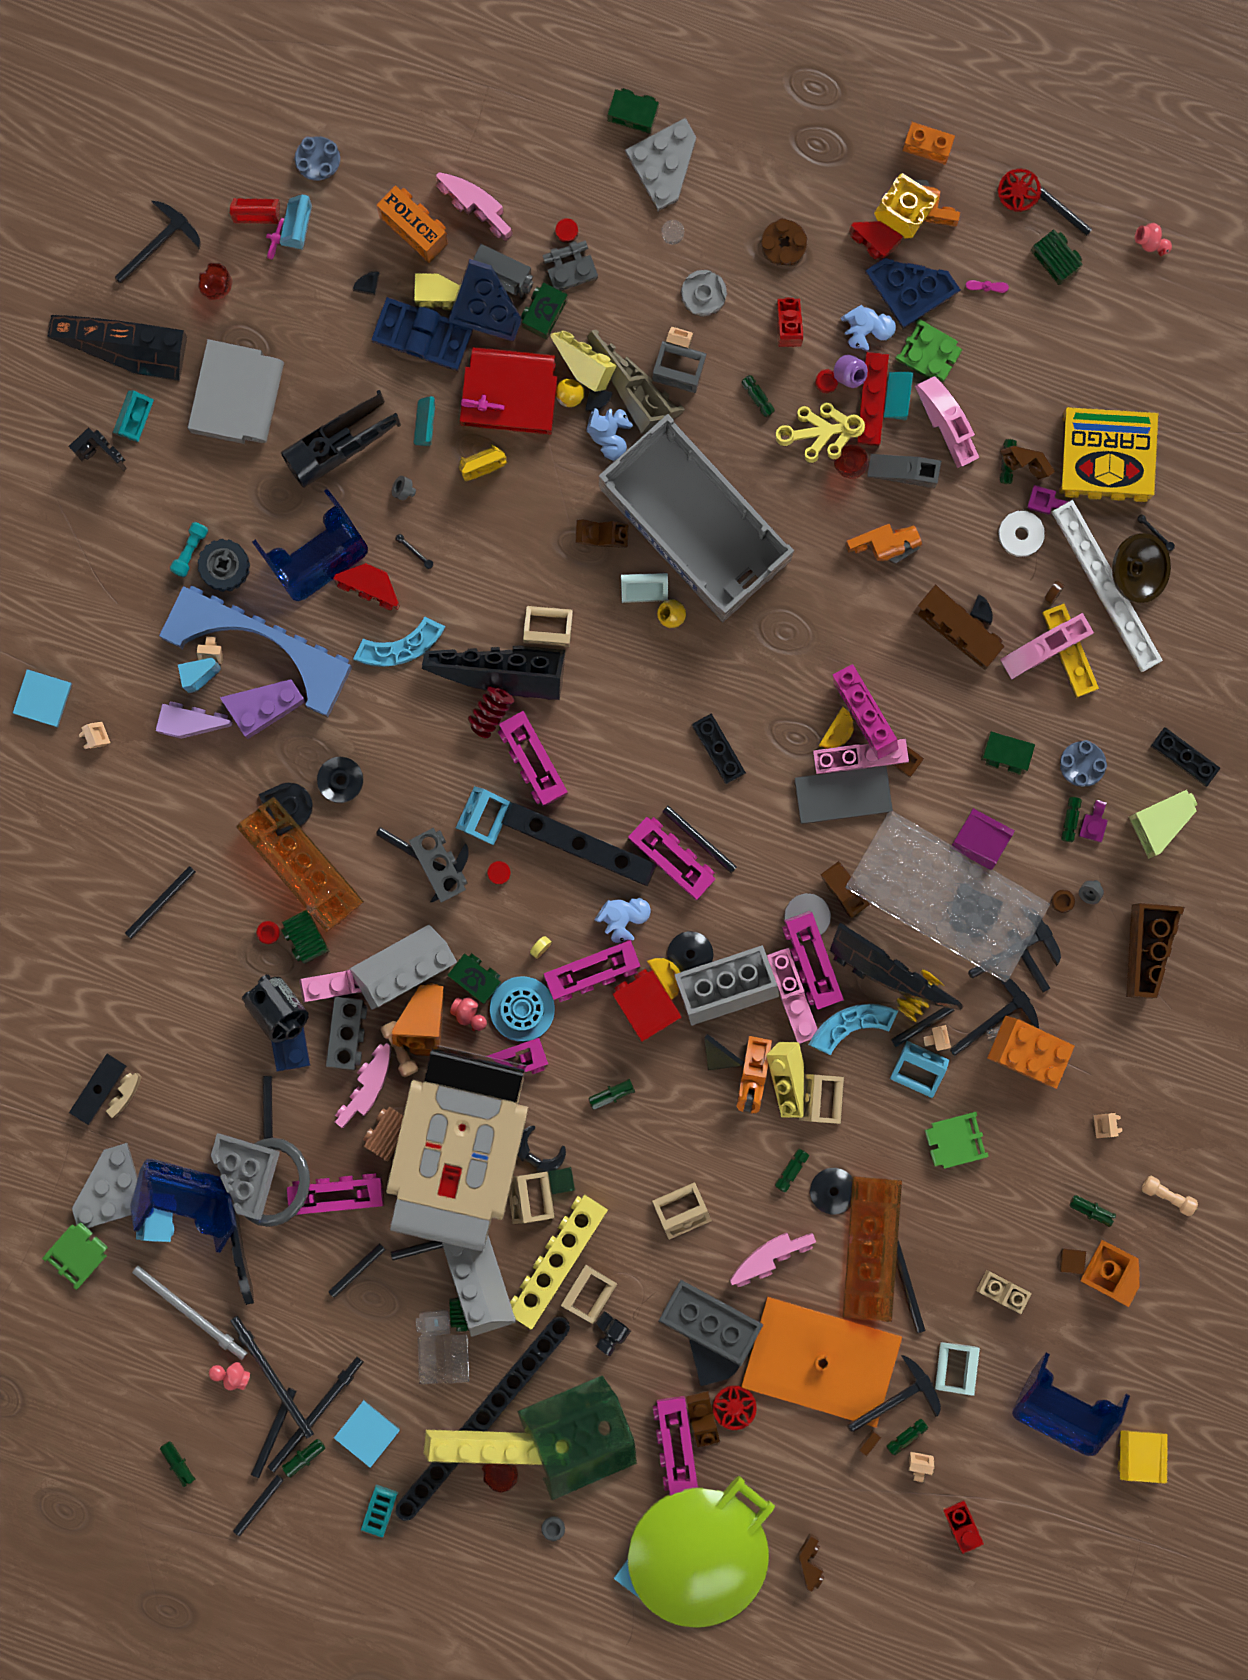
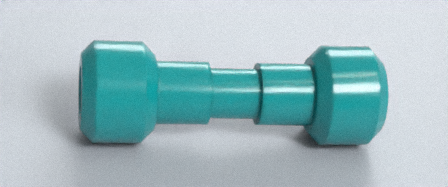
[170,522,208,577]

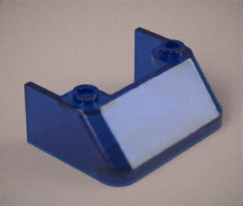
[252,489,368,601]
[130,1159,236,1253]
[1012,1352,1130,1456]

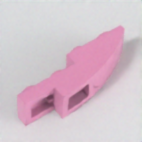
[436,173,512,241]
[915,376,979,468]
[1000,613,1094,680]
[813,739,909,774]
[767,948,818,1044]
[299,970,362,1003]
[335,1043,391,1128]
[730,1232,816,1287]

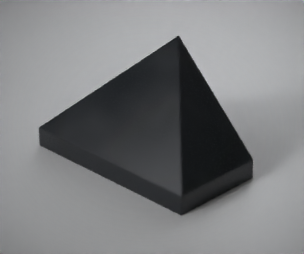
[704,1034,744,1070]

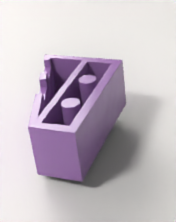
[220,679,306,739]

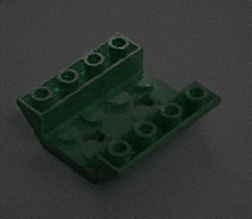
[517,1375,637,1500]

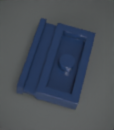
[271,1027,311,1072]

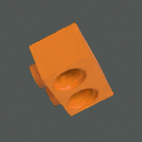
[902,122,955,165]

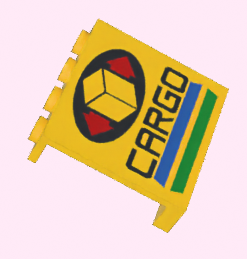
[1059,407,1158,502]

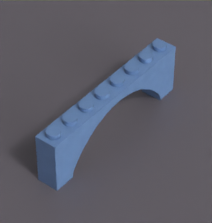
[159,586,352,717]

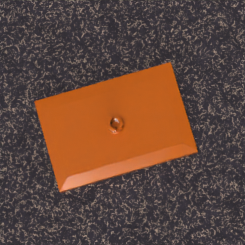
[741,1296,902,1428]

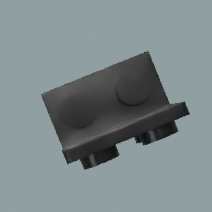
[68,427,127,472]

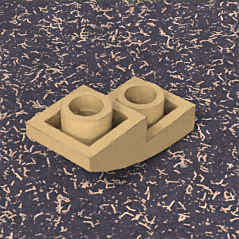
[106,1073,142,1118]
[976,1270,1032,1314]

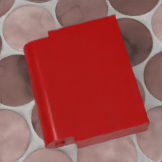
[460,347,557,435]

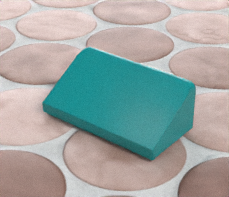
[884,372,913,420]
[113,390,154,442]
[414,396,436,446]

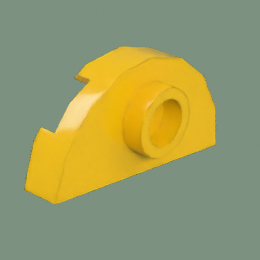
[819,706,854,749]
[647,958,680,1000]

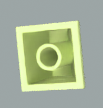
[1129,790,1197,859]

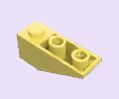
[415,273,460,310]
[550,331,616,392]
[766,1042,804,1118]

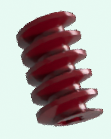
[468,687,514,738]

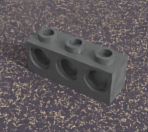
[409,828,468,903]
[326,997,368,1070]

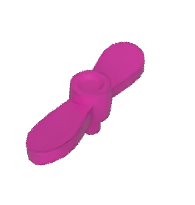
[266,218,285,259]
[965,280,1009,293]
[461,395,505,411]

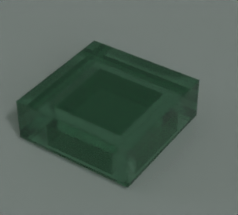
[548,1167,575,1194]

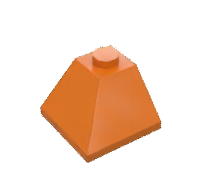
[1080,1240,1140,1307]

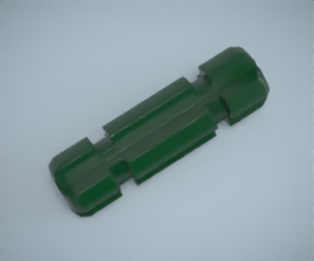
[742,375,775,417]
[1000,439,1017,484]
[1061,797,1082,842]
[775,1149,809,1192]
[886,1419,928,1455]

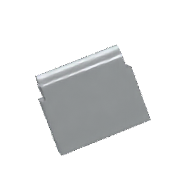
[188,339,284,444]

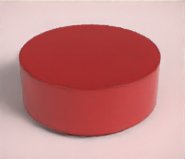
[555,218,578,243]
[815,369,839,394]
[487,861,511,885]
[256,921,280,944]

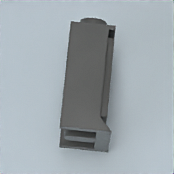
[473,244,534,299]

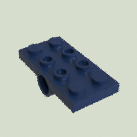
[371,297,473,371]

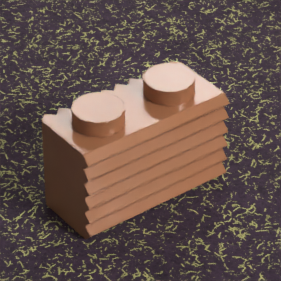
[363,1107,404,1162]

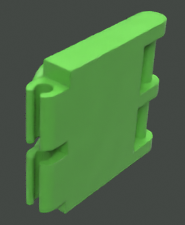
[895,319,962,382]
[925,1111,989,1169]
[42,1222,108,1290]

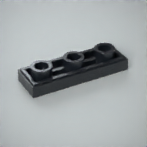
[691,713,746,785]
[1150,727,1221,787]
[69,1053,127,1125]

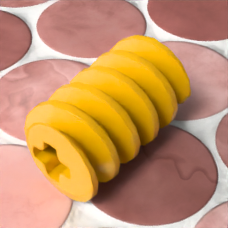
[896,970,944,1022]

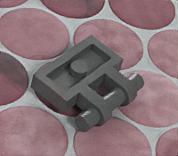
[542,241,598,291]

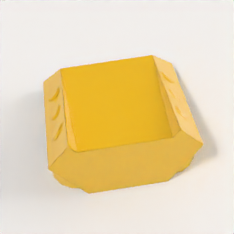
[874,173,939,239]
[459,444,507,481]
[1118,1430,1167,1484]

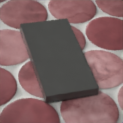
[794,766,893,824]
[659,1280,763,1366]

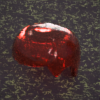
[198,263,233,300]
[834,444,869,479]
[482,1463,518,1493]

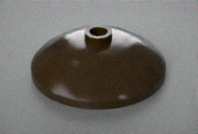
[1112,533,1171,603]

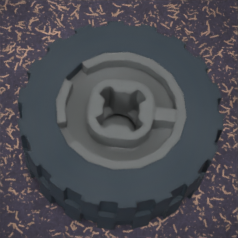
[197,539,250,592]

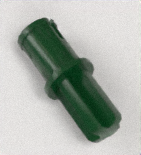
[588,1079,635,1109]
[1069,1195,1116,1227]
[282,1439,326,1478]
[160,1441,196,1487]

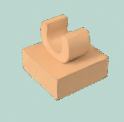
[666,327,693,348]
[197,636,223,664]
[79,722,110,749]
[923,1025,951,1051]
[1093,1113,1122,1138]
[909,1452,934,1482]

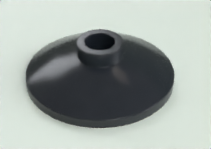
[317,757,363,803]
[667,931,714,973]
[810,1168,857,1215]

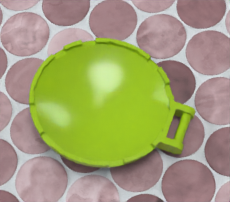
[628,1476,775,1628]

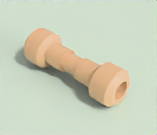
[380,1021,419,1078]
[1142,1176,1198,1217]

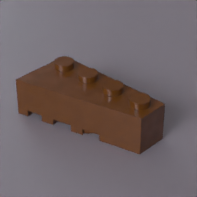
[913,584,1005,670]
[1126,903,1185,999]

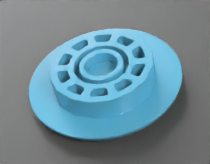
[490,976,555,1041]

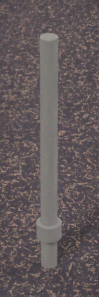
[132,1266,247,1360]

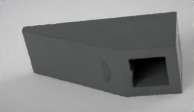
[867,454,941,488]

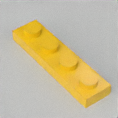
[1042,603,1099,698]

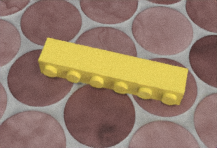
[424,1430,570,1465]

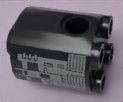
[242,974,309,1042]

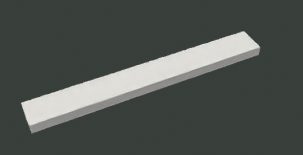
[1052,500,1163,672]

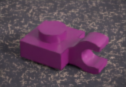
[1027,485,1068,515]
[1079,800,1108,843]

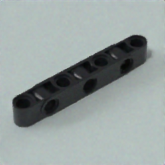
[501,802,657,886]

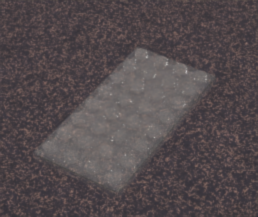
[845,811,1050,982]

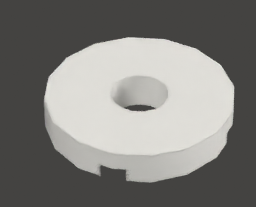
[998,511,1045,557]

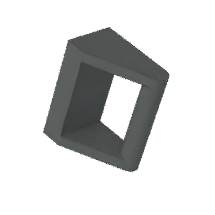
[652,341,707,393]

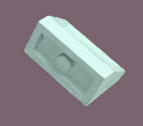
[621,573,668,603]
[935,1342,980,1396]

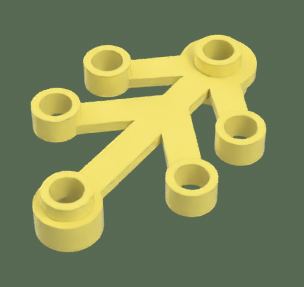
[776,403,865,463]

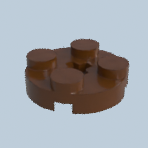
[762,218,807,266]

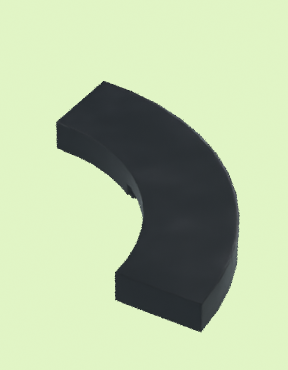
[226,1206,254,1305]

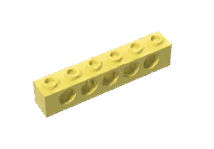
[510,1194,608,1330]

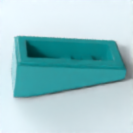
[361,1485,398,1538]

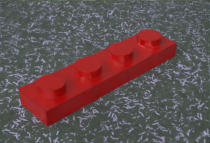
[857,352,889,446]

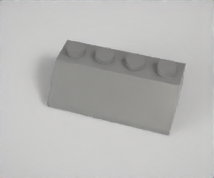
[349,925,457,1009]
[675,945,779,1026]
[442,1236,516,1337]

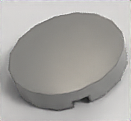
[681,270,727,316]
[784,893,831,940]

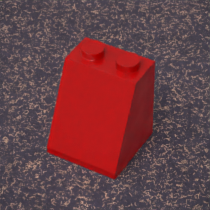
[612,969,682,1042]

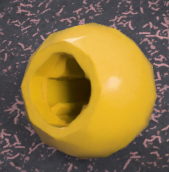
[556,379,584,407]
[657,599,686,628]

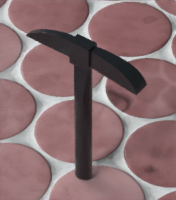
[115,201,201,283]
[376,827,469,902]
[968,906,1061,979]
[950,975,1039,1056]
[848,1355,941,1432]

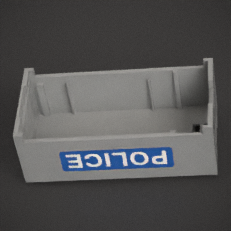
[599,414,794,622]

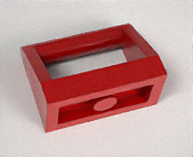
[230,198,280,224]

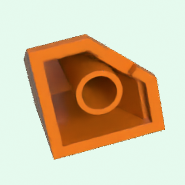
[392,983,444,1056]

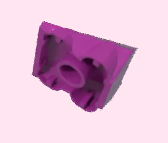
[950,808,1015,870]

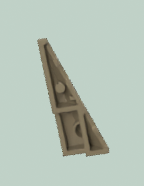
[587,330,685,434]

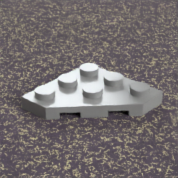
[625,118,696,211]
[211,1133,280,1220]
[72,1143,142,1228]

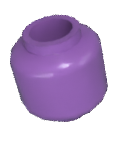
[833,355,868,388]

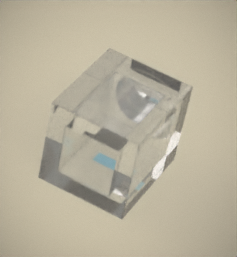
[416,1309,451,1337]

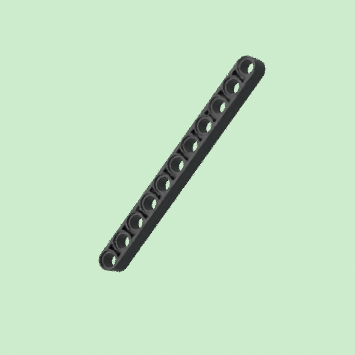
[395,1316,570,1521]

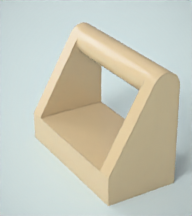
[523,606,573,647]
[799,1074,844,1124]
[509,1172,555,1224]
[652,1182,711,1239]
[561,1264,617,1324]

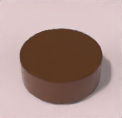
[1045,581,1065,604]
[1051,890,1075,913]

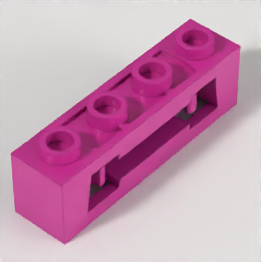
[833,664,899,760]
[497,711,568,807]
[628,817,715,901]
[782,911,843,1010]
[544,940,641,1003]
[468,1038,548,1079]
[287,1173,384,1214]
[653,1396,698,1496]

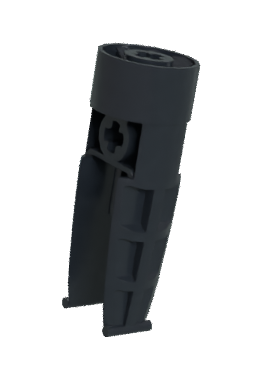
[281,390,401,488]

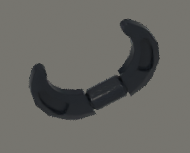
[518,1126,566,1172]

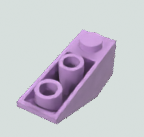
[156,702,233,739]

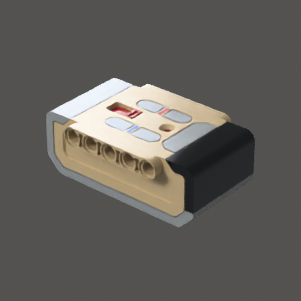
[387,1045,528,1252]

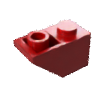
[849,221,903,260]
[943,1500,984,1554]

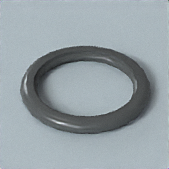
[245,1138,310,1227]

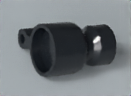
[595,1311,631,1357]

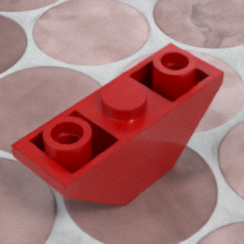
[777,297,803,347]
[333,563,400,611]

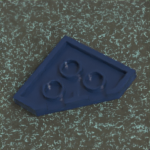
[865,258,961,329]
[448,259,521,341]

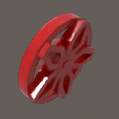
[998,168,1041,212]
[713,1385,757,1430]

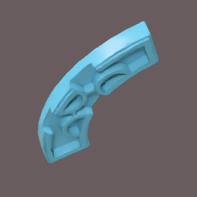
[353,617,446,667]
[808,1004,898,1055]

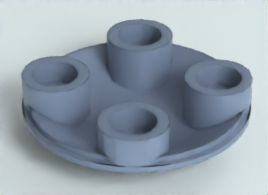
[295,137,340,181]
[1060,740,1107,787]

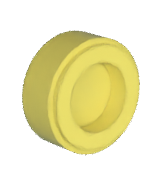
[530,936,552,959]

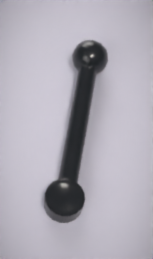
[1138,515,1175,551]
[395,534,434,569]

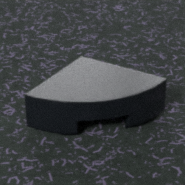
[353,271,380,296]
[585,389,613,412]
[970,594,993,625]

